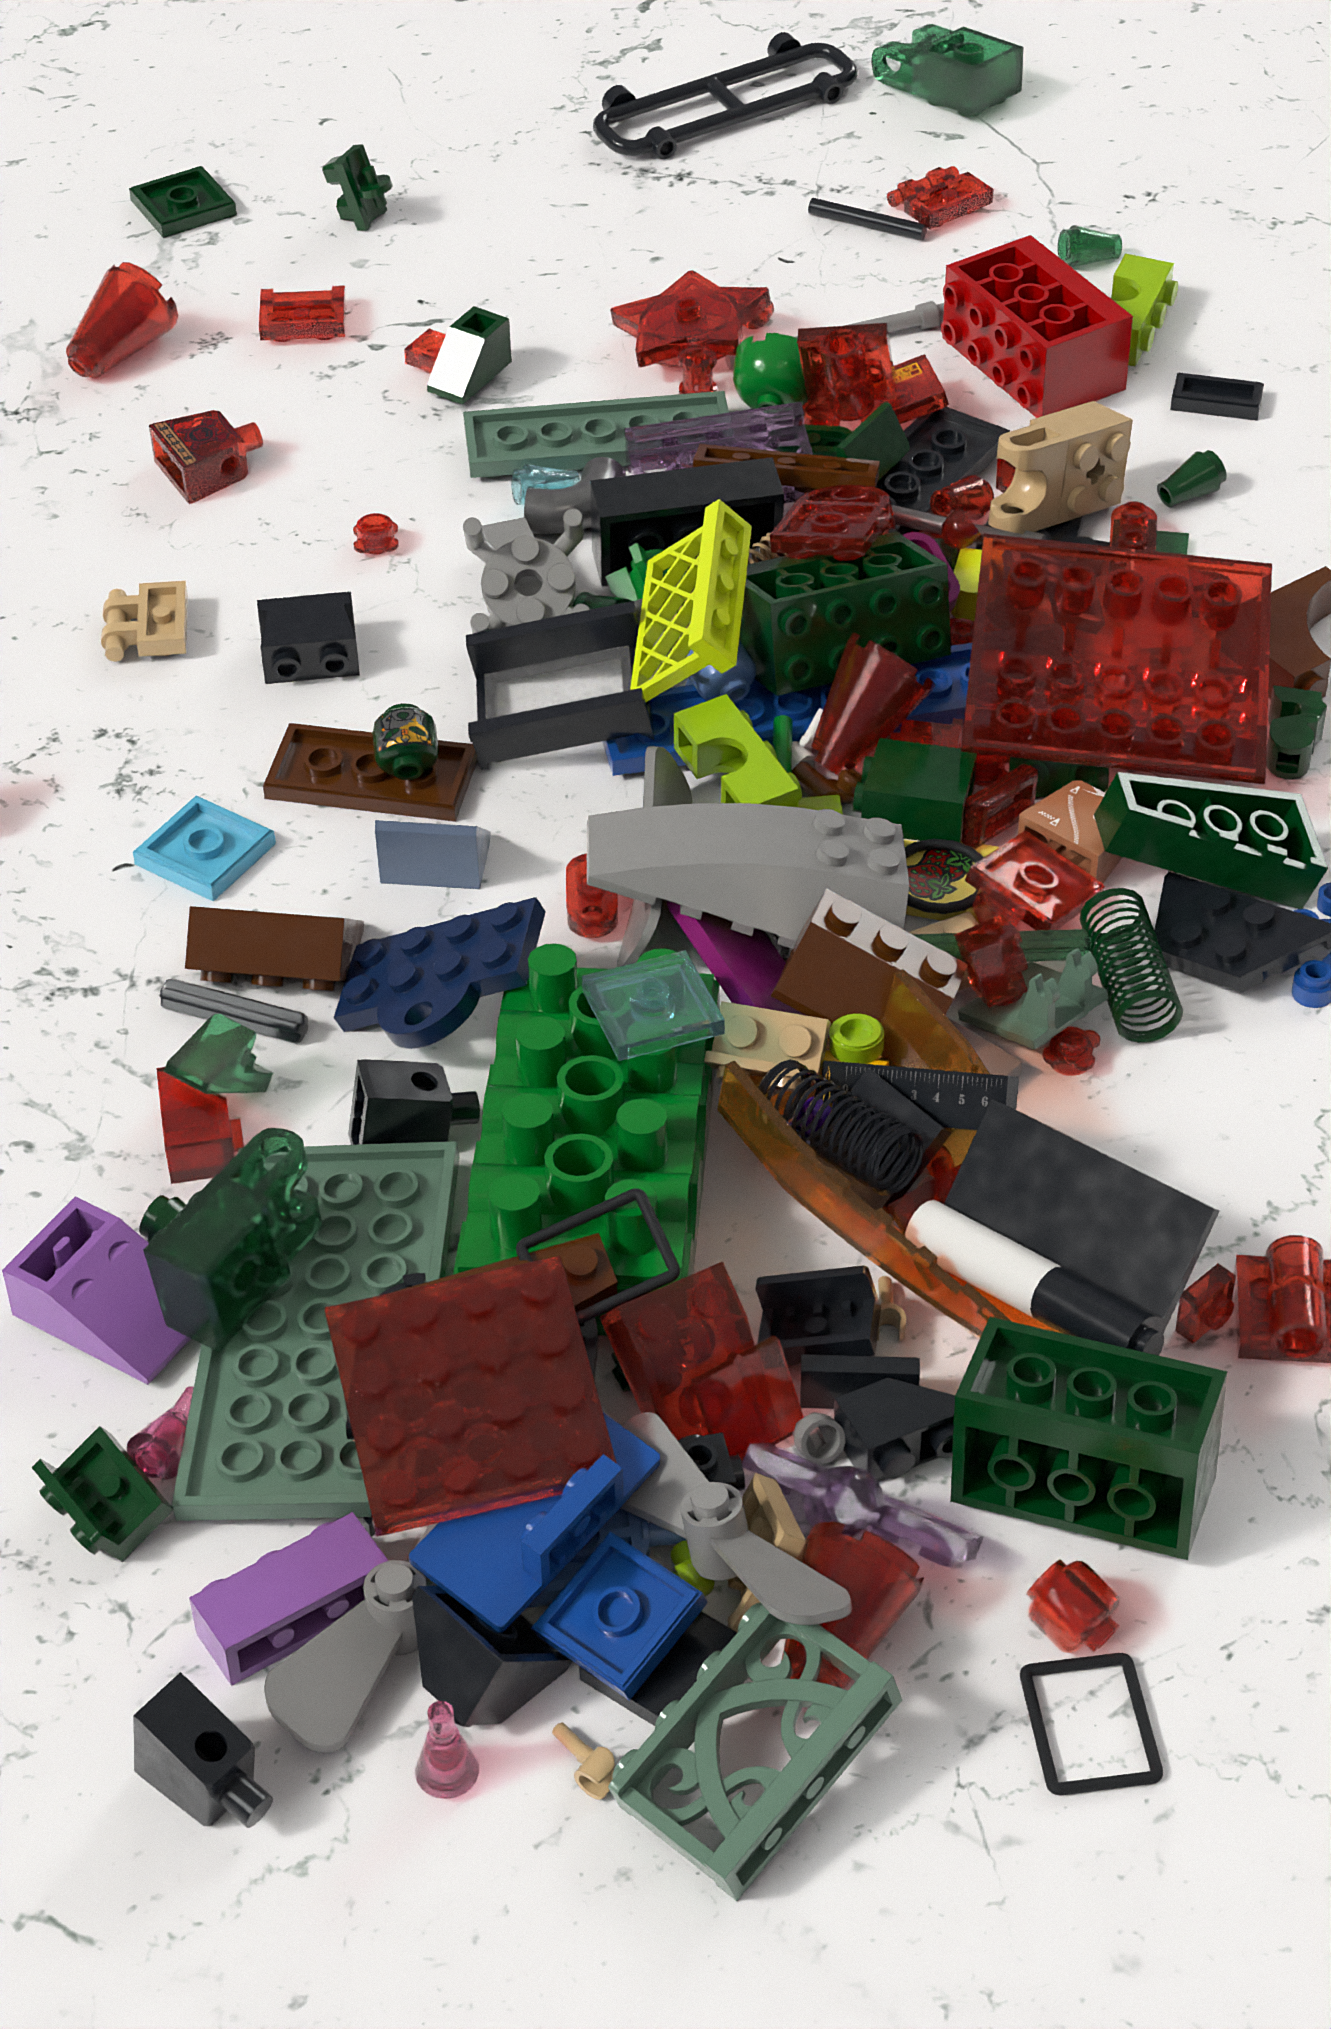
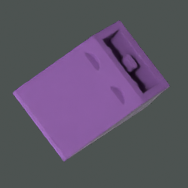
[2,1196,211,1385]

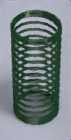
[1079,888,1183,1043]

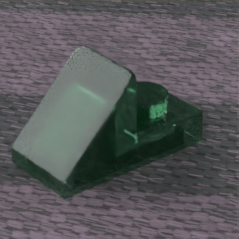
[163,1014,273,1094]

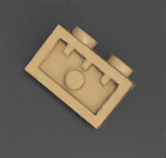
[704,1001,831,1092]

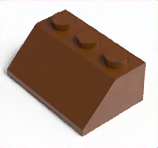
[771,888,968,1068]
[185,906,364,991]

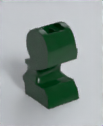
[1265,685,1327,779]

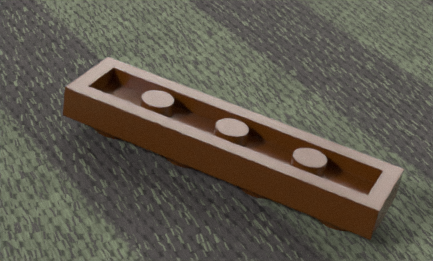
[693,444,880,498]

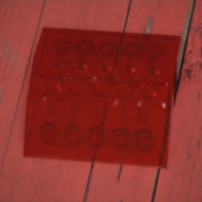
[961,533,1272,784]

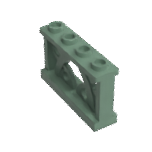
[608,1602,903,1901]

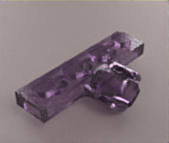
[742,1443,984,1567]

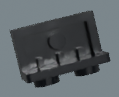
[755,1265,881,1367]

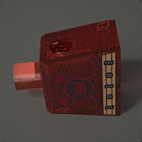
[149,410,263,504]

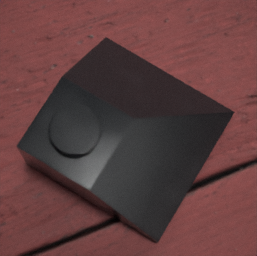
[412,1586,572,1727]

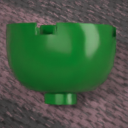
[733,333,821,417]

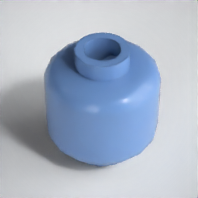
[687,640,756,703]

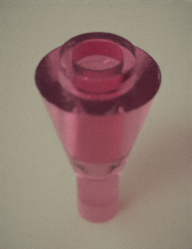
[127,1386,194,1480]
[415,1701,479,1799]

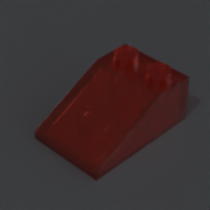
[600,1261,778,1456]

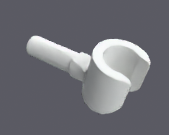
[792,708,830,770]

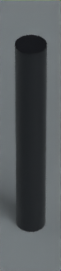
[808,198,927,241]

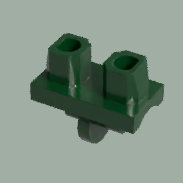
[322,144,393,231]

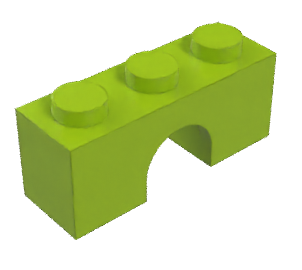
[1111,253,1178,367]
[674,694,802,807]

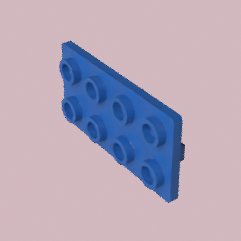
[409,1390,660,1632]

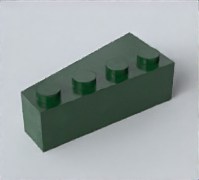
[1094,772,1328,909]

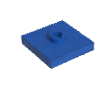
[531,1531,708,1701]

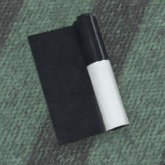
[905,1098,1220,1356]

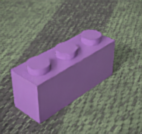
[189,1512,389,1686]

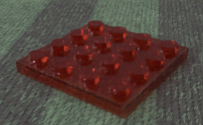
[324,1256,617,1537]

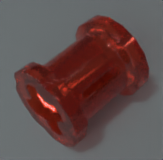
[678,345,717,394]

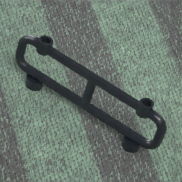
[593,32,858,159]

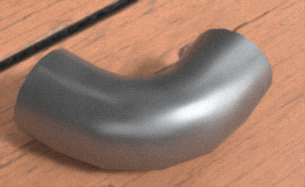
[524,457,626,534]

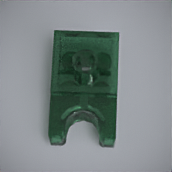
[871,24,1024,117]
[143,1128,322,1352]

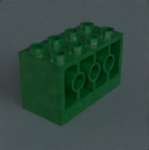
[739,532,951,696]
[950,1317,1228,1560]

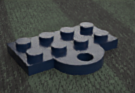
[333,897,546,1049]

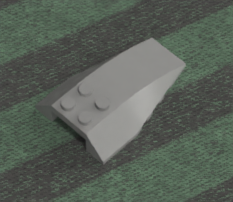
[587,803,909,949]

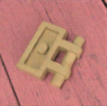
[101,580,188,662]

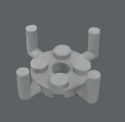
[463,509,590,633]

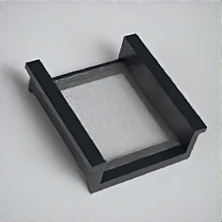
[466,601,655,770]

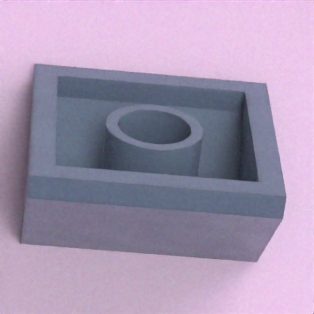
[375,820,491,889]

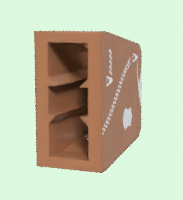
[1017,781,1123,893]

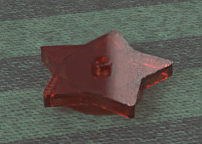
[610,270,771,368]

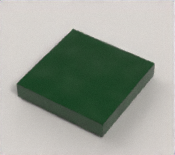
[129,166,237,238]

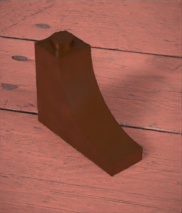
[1213,566,1331,700]

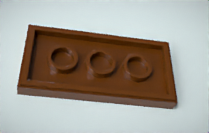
[263,723,478,822]

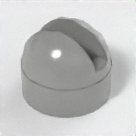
[793,1412,845,1465]

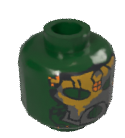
[372,703,439,780]

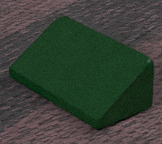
[837,402,910,481]

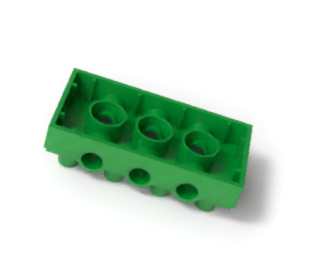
[453,943,720,1340]

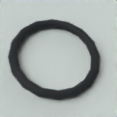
[905,839,992,914]

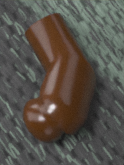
[792,761,862,804]

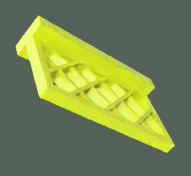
[630,499,752,702]

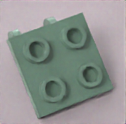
[958,948,1109,1050]

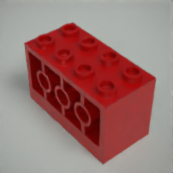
[941,235,1133,418]

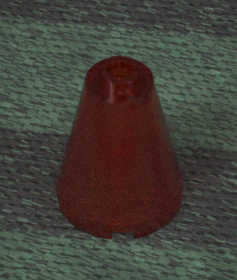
[66,262,179,378]
[810,633,936,776]
[781,1521,924,1689]

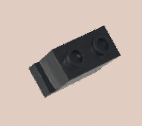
[257,591,360,684]

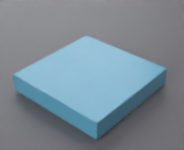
[133,795,276,901]

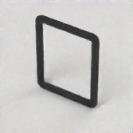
[516,1188,680,1332]
[1019,1653,1163,1795]

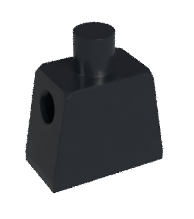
[348,1059,480,1145]
[133,1672,273,1828]

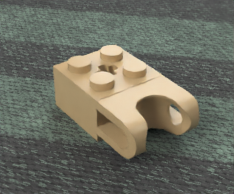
[988,401,1133,534]

